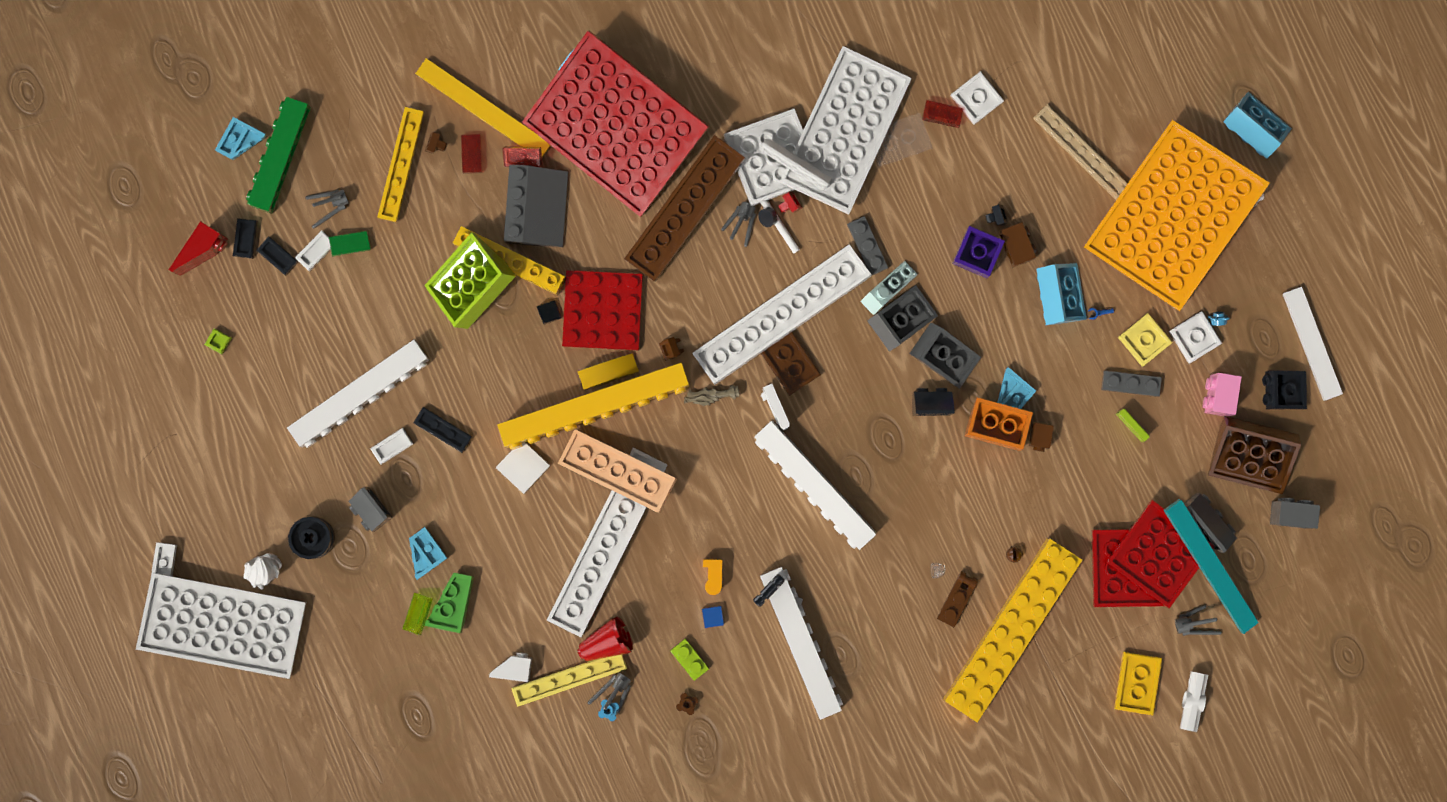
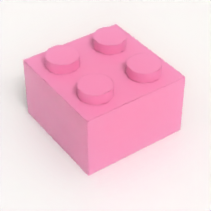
[1203,373,1241,417]

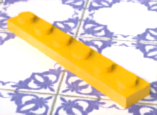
[377,107,424,223]

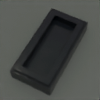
[232,218,258,259]
[256,236,298,276]

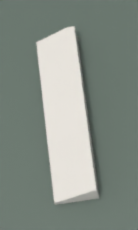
[760,138,832,190]

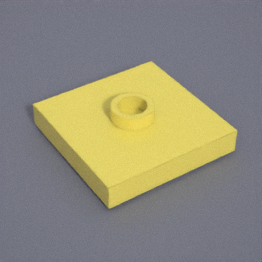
[1118,313,1173,367]

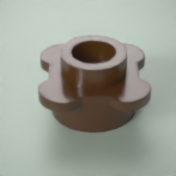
[676,693,698,715]

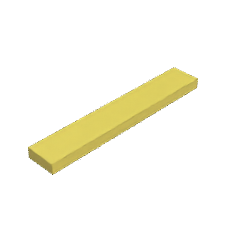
[511,655,627,707]

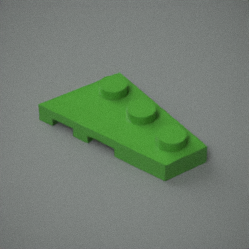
[424,573,474,633]

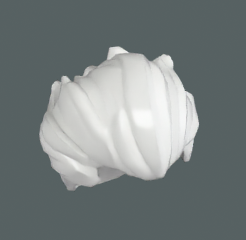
[244,553,282,589]

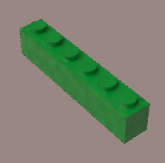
[246,96,311,214]

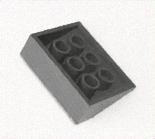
[504,165,568,247]

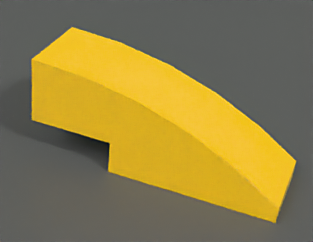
[577,354,639,390]

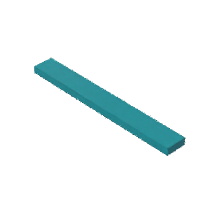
[1164,499,1259,634]

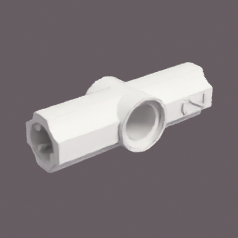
[1180,671,1208,732]

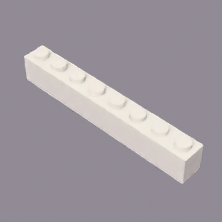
[287,340,429,448]
[755,420,877,550]
[760,567,843,720]

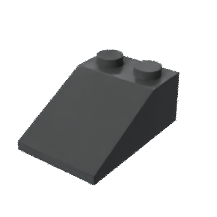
[867,285,938,352]
[909,323,981,389]

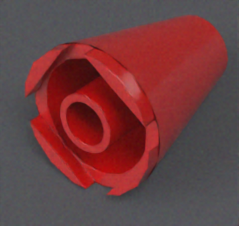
[577,616,634,661]

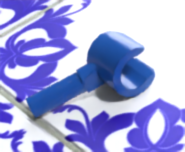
[1087,308,1114,320]

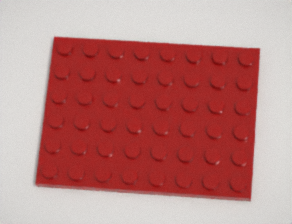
[522,30,709,217]

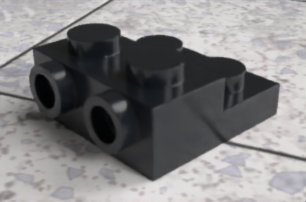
[1262,370,1307,410]

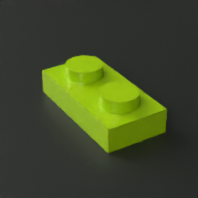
[670,639,709,681]

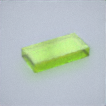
[402,592,433,635]

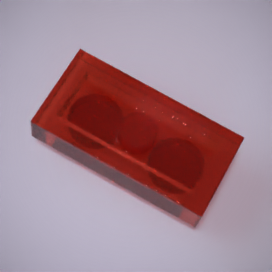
[922,100,963,128]
[461,134,482,174]
[503,146,542,167]

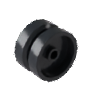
[288,517,335,559]

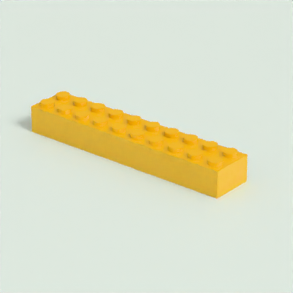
[497,363,689,450]
[942,539,1082,723]

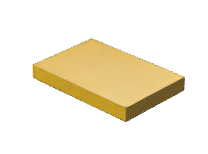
[1114,652,1162,716]

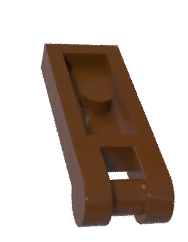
[936,571,978,628]

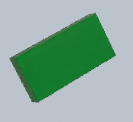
[328,231,370,257]

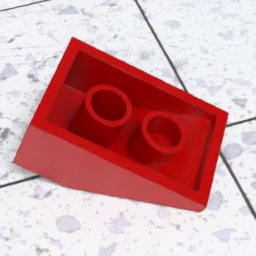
[168,221,228,276]

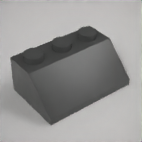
[1184,493,1237,553]

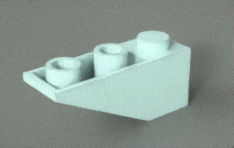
[860,261,918,315]

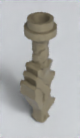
[684,385,740,406]

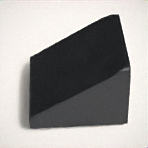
[536,300,562,325]

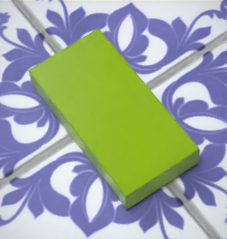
[1116,409,1150,442]

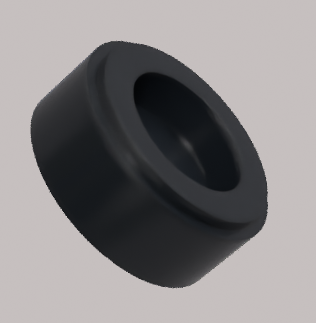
[758,207,777,227]

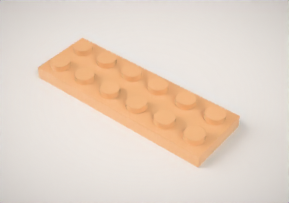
[558,429,677,513]

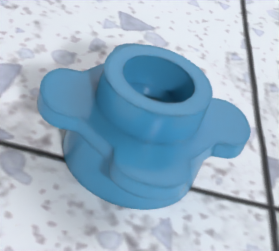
[1208,312,1230,326]
[598,699,619,721]

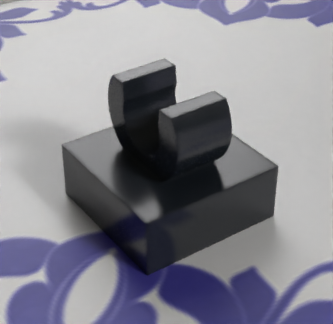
[985,204,1008,226]

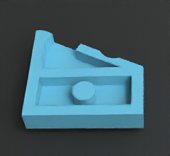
[215,117,267,160]
[409,527,448,580]

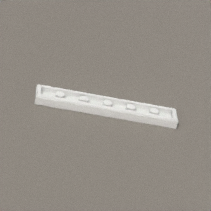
[1283,287,1343,401]

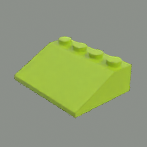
[424,232,516,329]

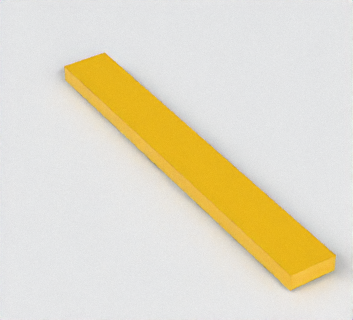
[415,58,551,160]

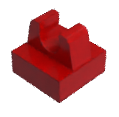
[778,192,802,213]

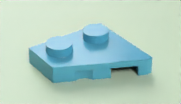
[997,367,1036,409]

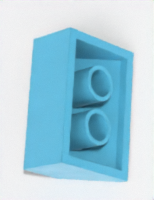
[1223,92,1292,159]
[1036,263,1087,325]

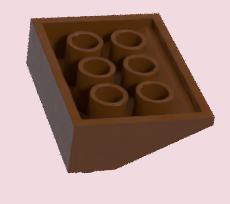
[1208,416,1301,494]

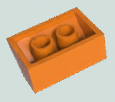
[965,397,1033,451]

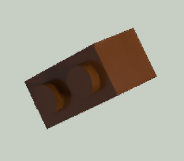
[999,222,1037,268]

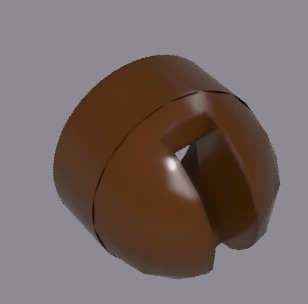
[1006,547,1022,563]

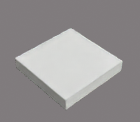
[950,71,1004,125]
[1168,311,1222,364]
[496,442,550,494]

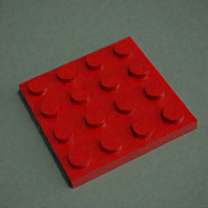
[562,270,643,351]
[1106,500,1215,609]
[1092,530,1164,607]

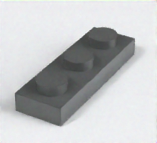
[847,216,888,276]
[1101,371,1162,397]

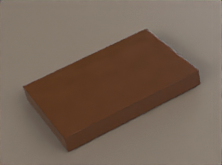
[761,332,821,396]

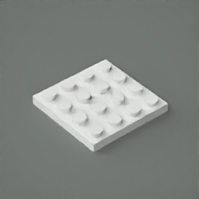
[723,109,803,206]

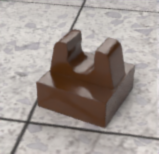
[425,132,447,154]
[659,337,684,361]

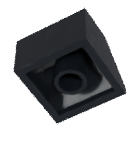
[912,388,955,416]

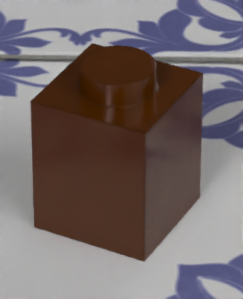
[1029,423,1054,452]

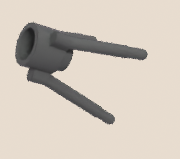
[305,189,349,229]
[721,202,756,247]
[1175,605,1222,636]
[587,673,632,713]

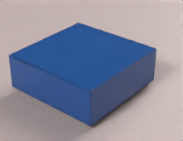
[702,606,724,628]

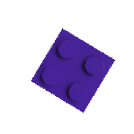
[952,226,1005,279]

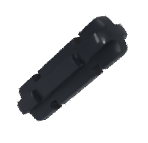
[753,574,785,607]

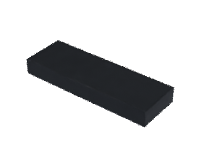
[413,407,472,453]

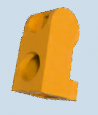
[703,559,722,595]

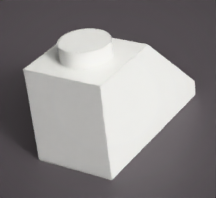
[489,652,532,682]

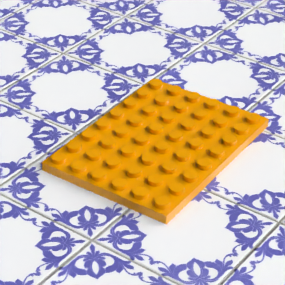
[1084,120,1270,312]

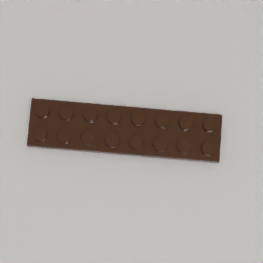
[624,135,746,282]

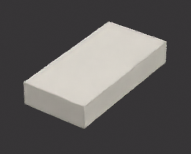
[295,230,331,271]
[370,428,413,465]

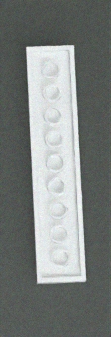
[693,245,871,385]
[547,448,667,637]

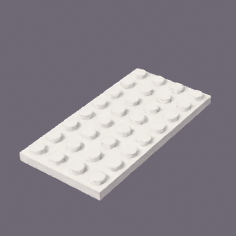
[780,46,912,215]
[136,573,306,679]

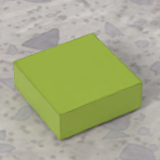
[204,328,232,354]

